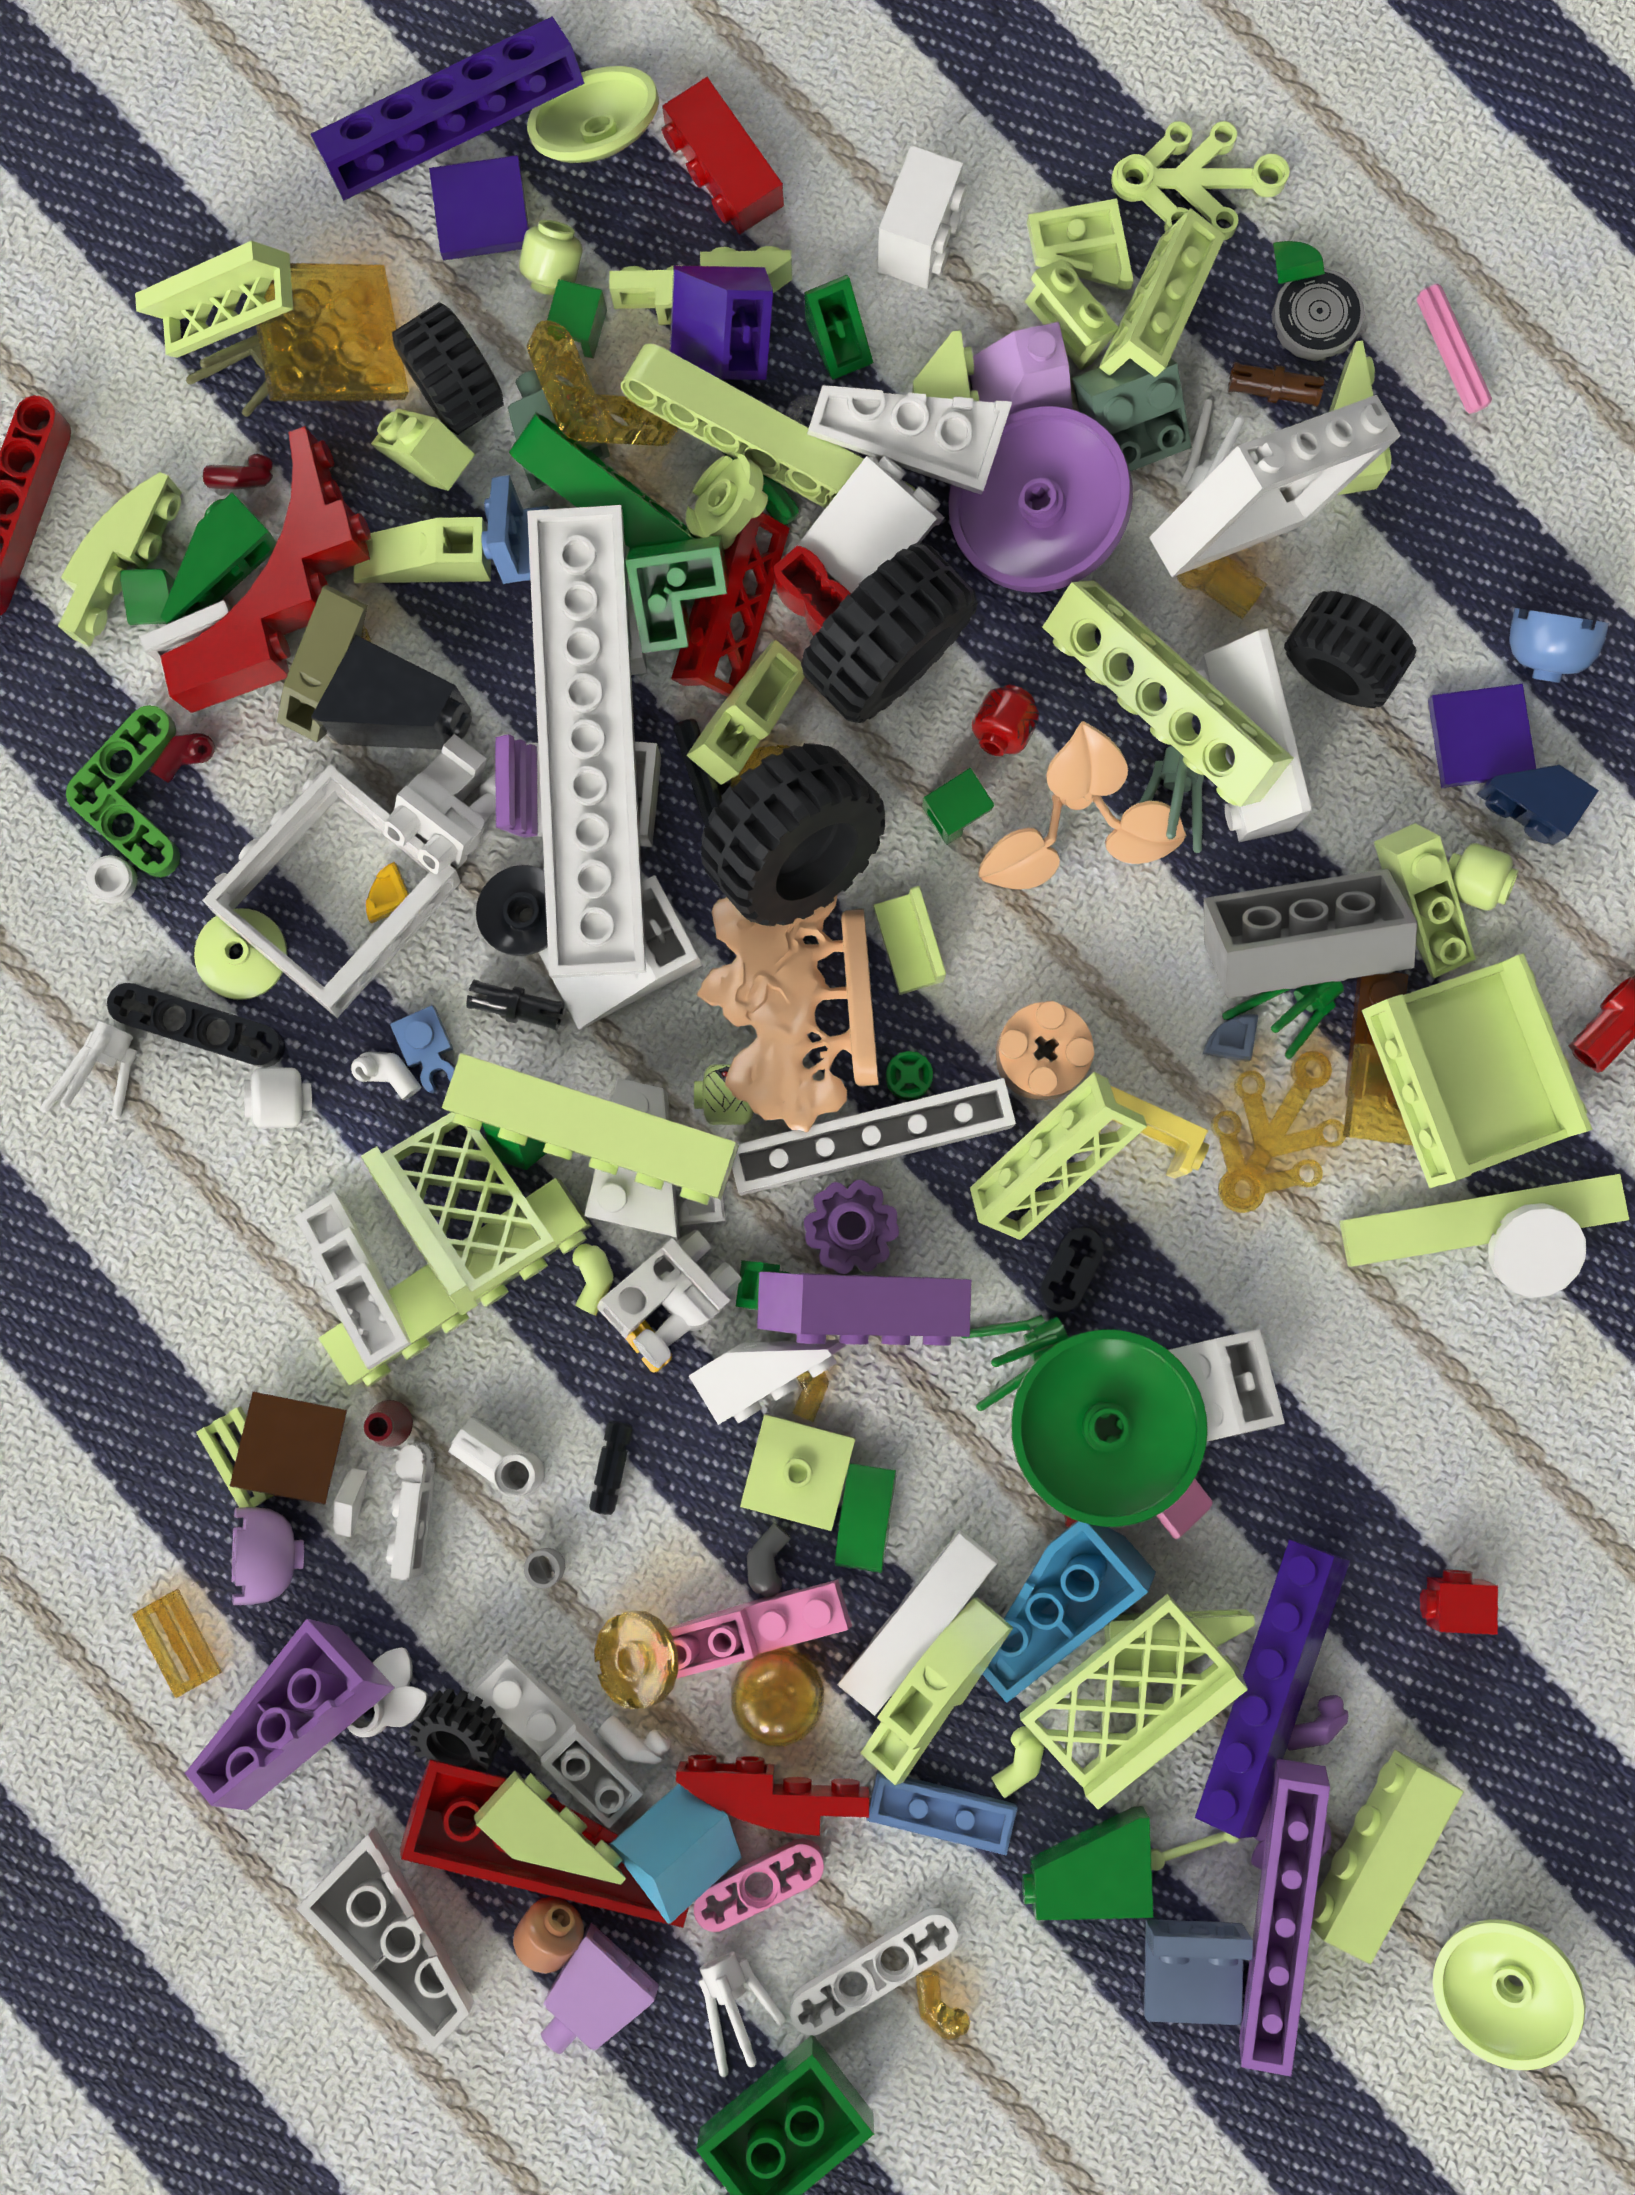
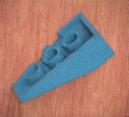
[982,1521,1156,1703]

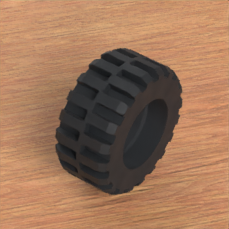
[801,543,978,723]
[701,743,885,926]

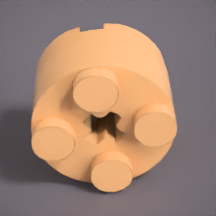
[996,1001,1094,1100]

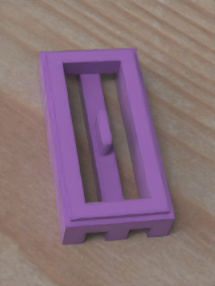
[495,734,538,838]

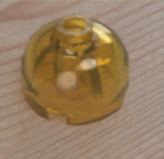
[730,1647,825,1747]

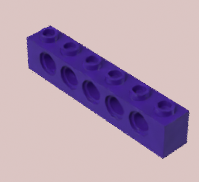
[310,16,585,201]

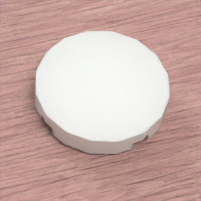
[1488,1203,1586,1298]

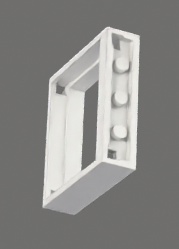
[1149,395,1401,577]
[203,765,461,1018]

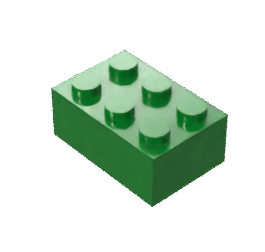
[696,2035,874,2195]

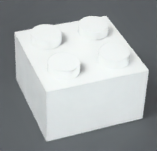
[877,145,968,290]

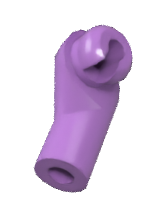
[1287,1695,1349,1751]

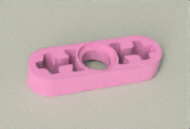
[694,1838,824,1932]

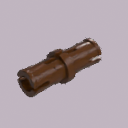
[1227,362,1324,407]

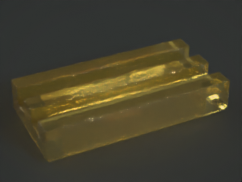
[132,1589,222,1699]

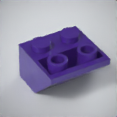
[670,265,773,380]

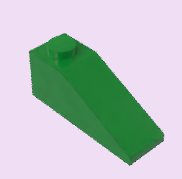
[160,492,277,624]

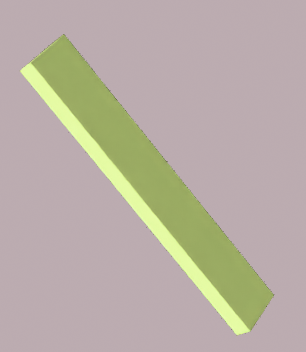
[1339,1174,1629,1267]

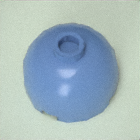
[1509,608,1609,683]

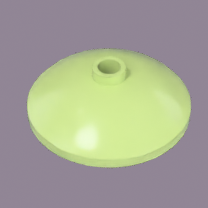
[527,66,659,163]
[1433,1919,1586,2070]

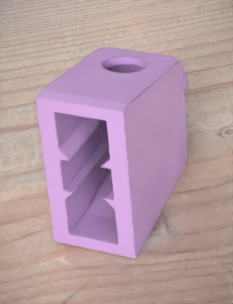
[541,1923,659,2054]

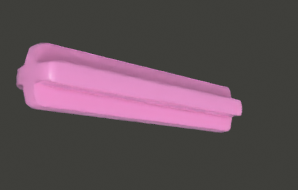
[1417,284,1492,414]

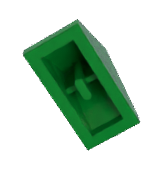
[804,275,874,380]

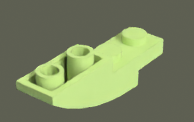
[609,246,792,325]
[58,472,182,647]
[860,1597,1013,1785]

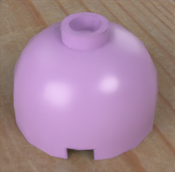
[232,1507,304,1605]

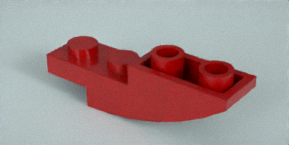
[676,1754,870,1836]

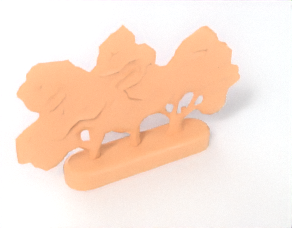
[696,895,879,1132]

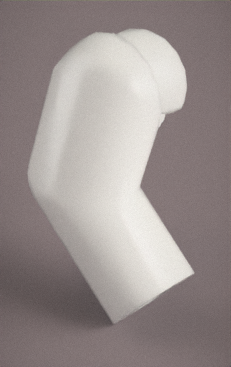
[351,1052,421,1100]
[598,1716,671,1765]

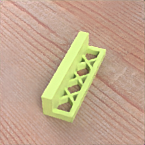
[1099,208,1226,377]
[135,241,293,358]
[970,1072,1147,1240]

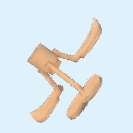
[978,721,1187,890]

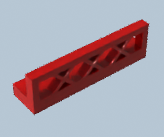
[671,512,790,697]

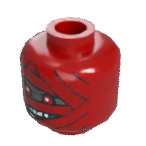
[972,685,1039,757]

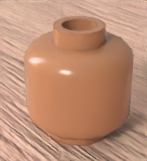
[513,1897,584,1974]

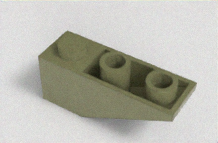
[277,585,368,742]

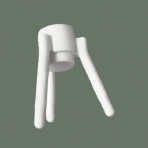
[1180,399,1259,499]
[40,1021,138,1119]
[698,1952,785,2077]

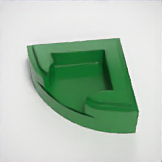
[1273,241,1325,284]

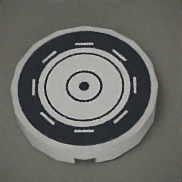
[1271,268,1365,361]

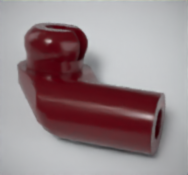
[149,733,215,783]

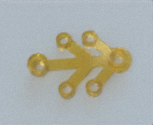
[1211,1051,1346,1213]

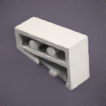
[584,1078,681,1239]

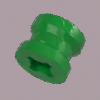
[885,1051,933,1101]

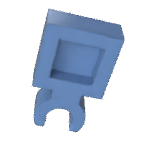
[390,1005,455,1094]

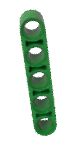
[509,412,698,548]

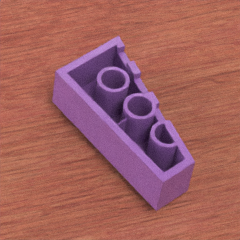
[757,1272,972,1346]
[185,1619,395,1810]

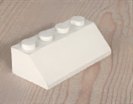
[1197,628,1312,842]

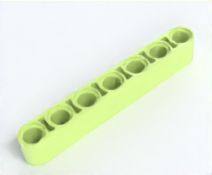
[621,343,916,509]

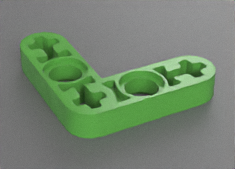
[66,705,180,878]

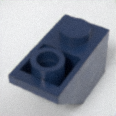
[1476,764,1599,845]

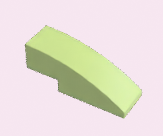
[686,639,805,785]

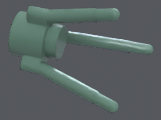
[1139,746,1204,853]

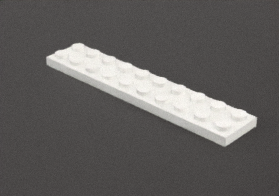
[527,505,647,978]

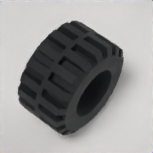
[392,302,504,435]
[1284,591,1416,708]

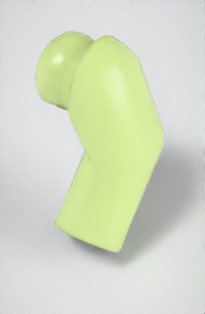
[572,1243,613,1316]
[991,1726,1044,1798]

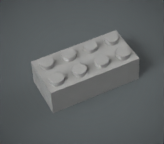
[1204,869,1417,998]

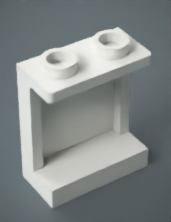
[797,455,944,593]

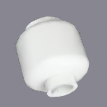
[244,1067,312,1129]

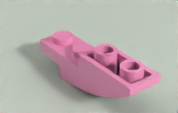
[652,1579,852,1682]

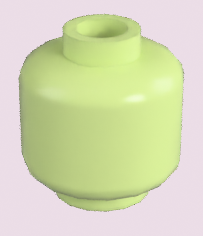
[519,220,583,295]
[1448,843,1519,911]

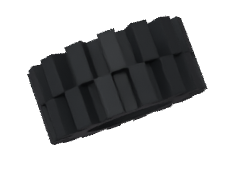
[409,1689,505,1772]

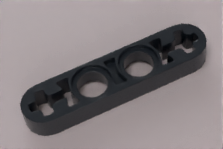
[107,983,285,1068]

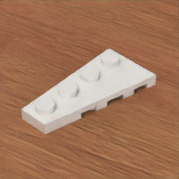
[807,385,1012,495]

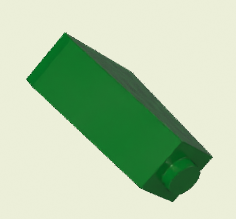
[1022,1806,1153,1920]

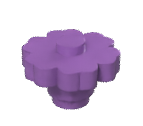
[804,1180,899,1274]

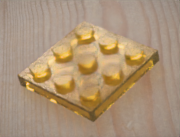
[256,263,409,401]

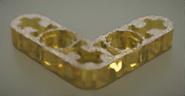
[527,320,679,446]

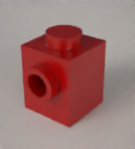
[1420,1569,1498,1635]

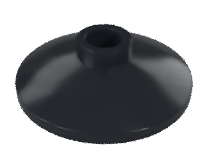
[476,865,548,956]

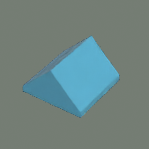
[609,1783,742,1924]

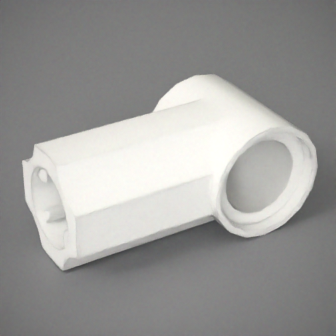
[448,1417,544,1497]

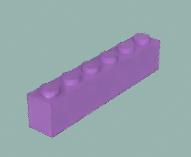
[1239,1758,1330,2077]

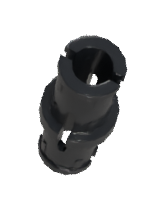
[466,979,564,1031]

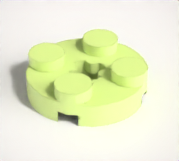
[686,454,768,549]

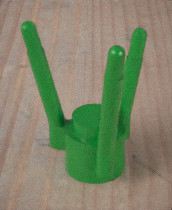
[1222,981,1344,1059]
[962,1315,1068,1411]

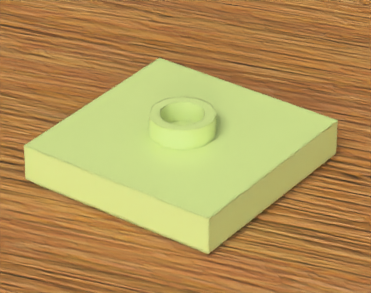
[740,1414,856,1531]

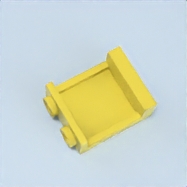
[1099,1085,1209,1179]

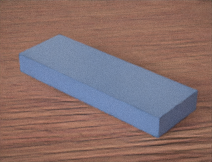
[866,1770,1017,1856]

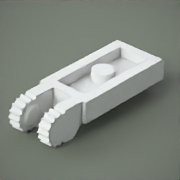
[387,1442,436,1580]

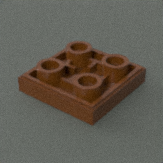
[230,1392,347,1505]

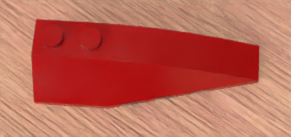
[400,1759,689,1928]

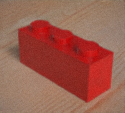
[661,77,784,235]

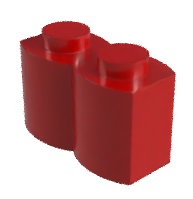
[773,545,851,636]

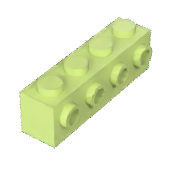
[1311,1750,1464,1965]

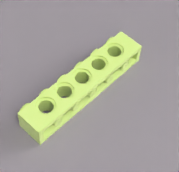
[1042,580,1294,807]

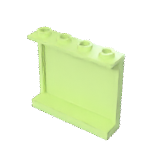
[1362,953,1592,1188]

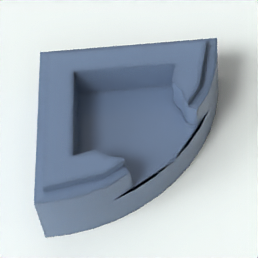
[1203,1014,1259,1062]

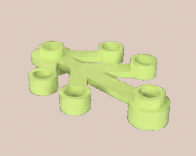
[1111,121,1290,240]

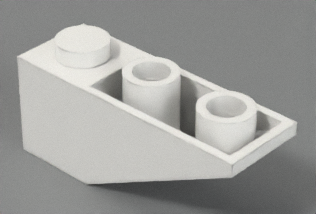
[689,1339,846,1425]

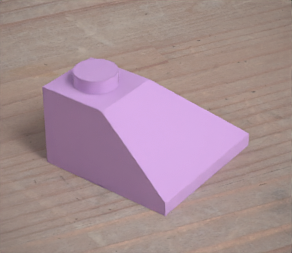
[969,322,1073,415]

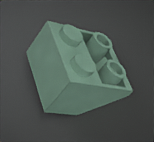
[1072,358,1192,472]

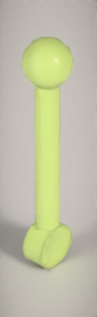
[1151,1831,1240,1871]

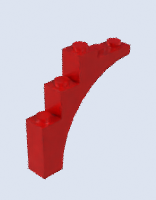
[160,426,371,713]

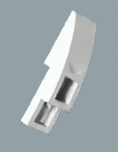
[473,1652,643,1829]

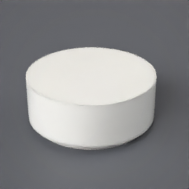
[86,855,137,904]

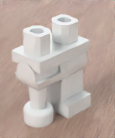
[384,734,496,874]
[597,1230,742,1368]

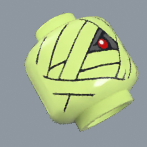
[694,1064,754,1125]

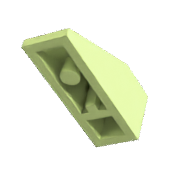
[1104,1609,1255,1688]

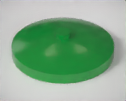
[1010,1330,1207,1527]

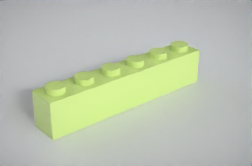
[442,1053,739,1205]
[318,1178,592,1387]

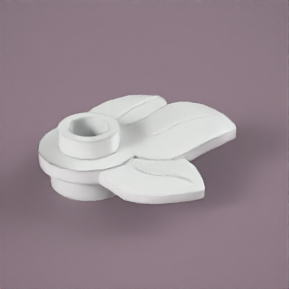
[347,1647,428,1737]

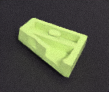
[1027,198,1134,290]

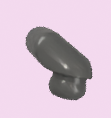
[747,1522,791,1597]

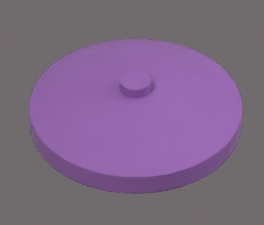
[949,406,1133,592]

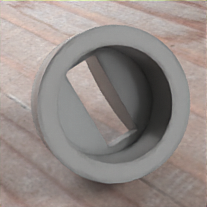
[524,1548,566,1589]

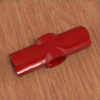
[1568,975,1635,1073]

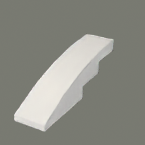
[295,1192,411,1370]
[838,1530,998,1716]

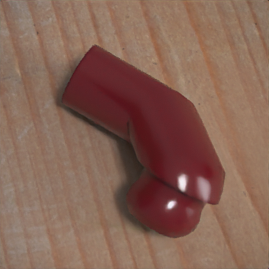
[202,454,273,490]

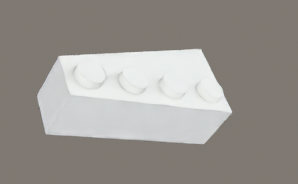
[296,1827,474,2052]

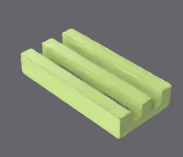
[196,1407,274,1508]

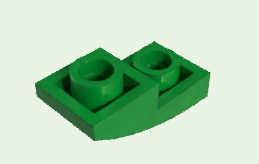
[835,1463,897,1573]

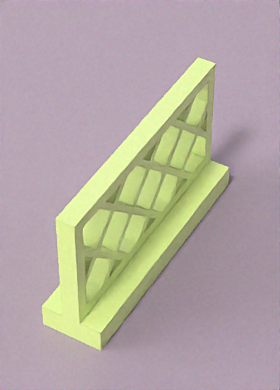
[361,1112,557,1315]
[1019,1593,1248,1809]

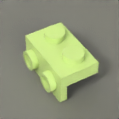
[1025,259,1119,370]

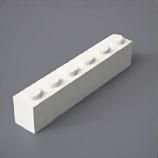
[732,1078,1016,1196]

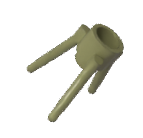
[186,322,297,417]

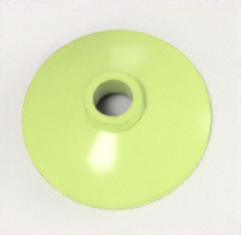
[194,908,287,1000]

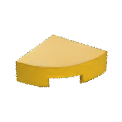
[366,862,409,923]

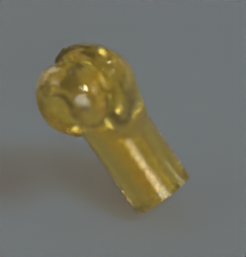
[792,1370,829,1422]
[915,1970,970,2041]

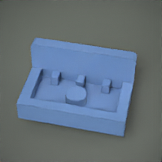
[481,475,549,584]

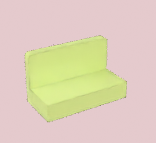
[873,886,946,995]

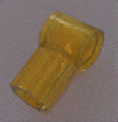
[1176,556,1268,620]

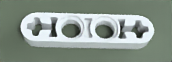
[790,1908,958,2036]

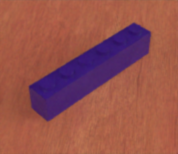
[1195,1539,1350,1839]

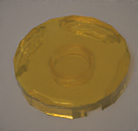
[594,1611,679,1709]

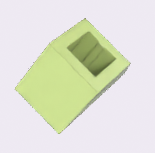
[912,330,979,401]
[371,408,475,491]

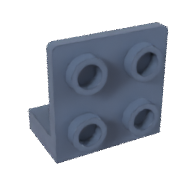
[1144,1919,1253,2025]

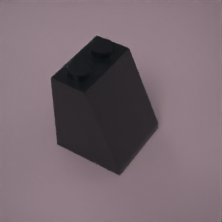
[311,635,472,750]

